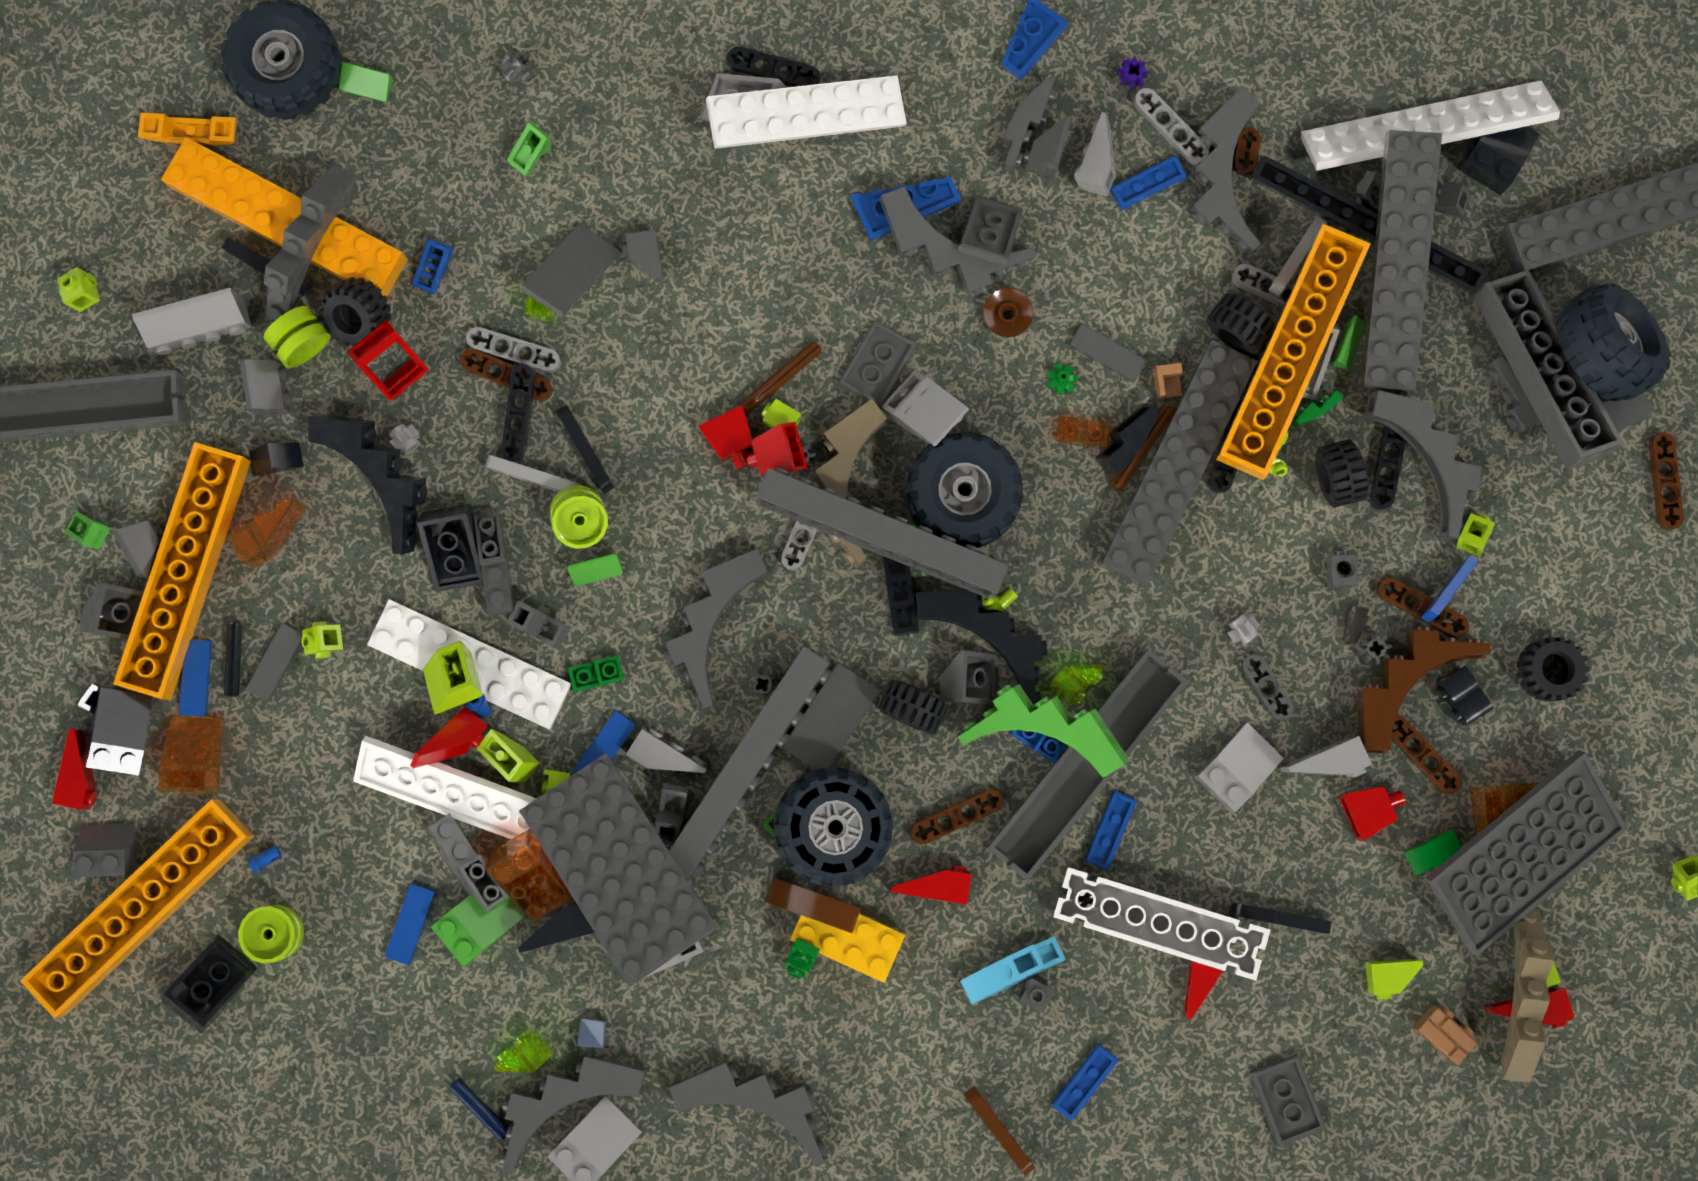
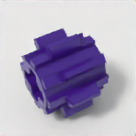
[1117,57,1149,90]

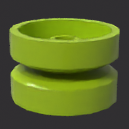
[263,306,330,368]
[550,485,608,549]
[238,904,304,964]

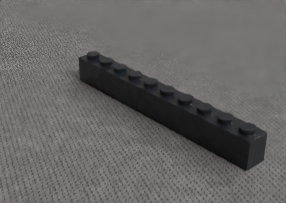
[1250,155,1489,294]

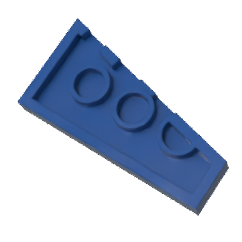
[850,177,961,242]

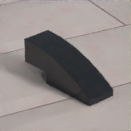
[1095,403,1159,475]

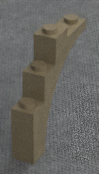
[809,399,887,567]
[1500,908,1554,1083]

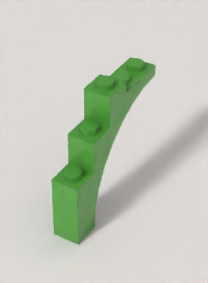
[958,684,1129,778]

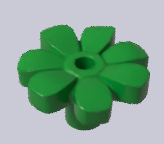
[1046,363,1078,395]

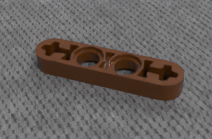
[460,349,553,402]
[1649,432,1684,530]
[1376,578,1469,638]
[1392,715,1462,794]
[911,790,1003,844]
[964,1086,1035,1176]

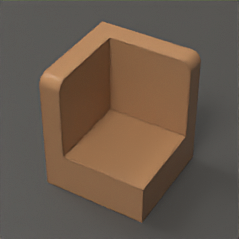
[1153,363,1183,400]

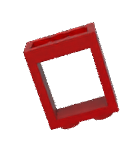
[347,320,429,401]

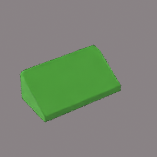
[339,62,393,103]
[1332,315,1366,371]
[567,553,623,586]

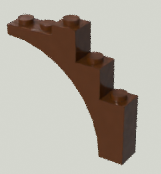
[1358,627,1491,754]

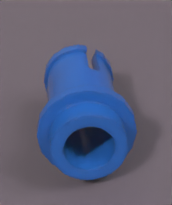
[466,693,492,718]
[247,844,282,873]

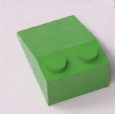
[431,875,528,967]

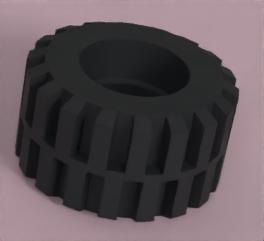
[320,277,391,347]
[1206,293,1276,356]
[1315,439,1369,508]
[1516,637,1590,702]
[878,680,949,734]

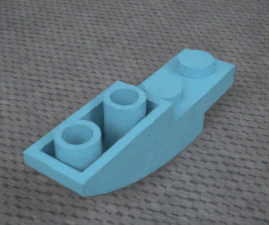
[960,936,1066,1005]

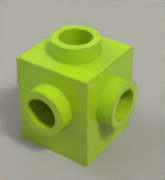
[57,267,100,312]
[301,621,343,659]
[1671,855,1698,901]

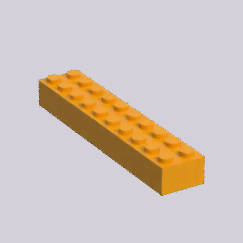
[161,137,408,297]
[1216,224,1370,480]
[113,442,251,700]
[20,799,254,1019]

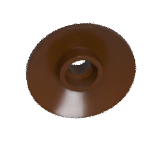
[983,288,1033,338]

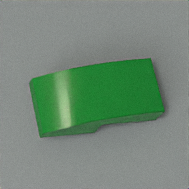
[1291,390,1344,428]
[567,656,624,693]
[1404,828,1462,875]
[783,938,820,979]

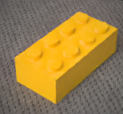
[790,913,905,983]

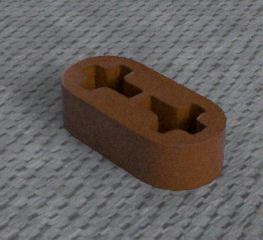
[1233,127,1261,176]

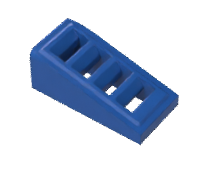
[411,239,455,295]

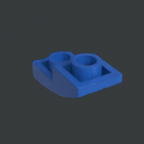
[1008,730,1067,763]

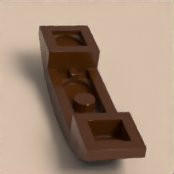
[764,878,861,933]

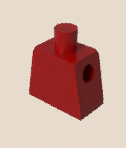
[699,405,753,470]
[747,422,808,475]
[1338,786,1406,841]

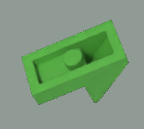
[507,122,551,176]
[64,511,110,550]

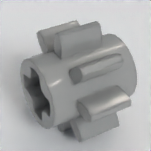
[389,424,420,455]
[1227,613,1260,645]

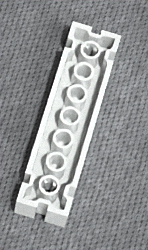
[1053,867,1270,981]

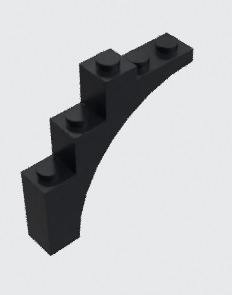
[308,414,427,555]
[915,589,1047,709]

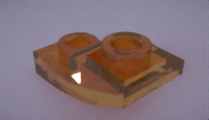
[1056,416,1111,448]

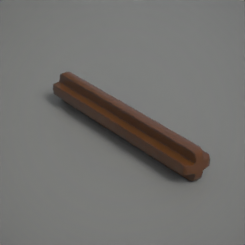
[740,341,821,413]
[1110,404,1175,491]

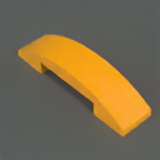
[138,113,237,146]

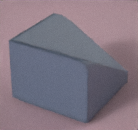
[577,1018,607,1048]

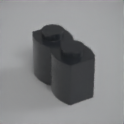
[1435,666,1494,726]

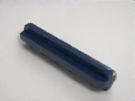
[449,1078,508,1141]

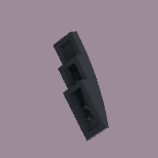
[882,556,919,637]

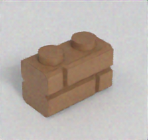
[1413,1005,1477,1065]

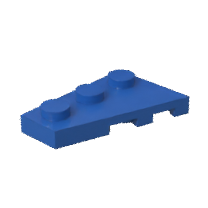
[1002,0,1068,80]

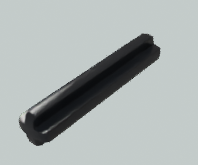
[224,622,242,697]

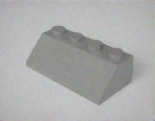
[132,288,251,355]

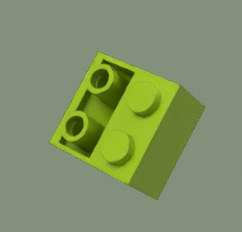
[423,641,483,714]

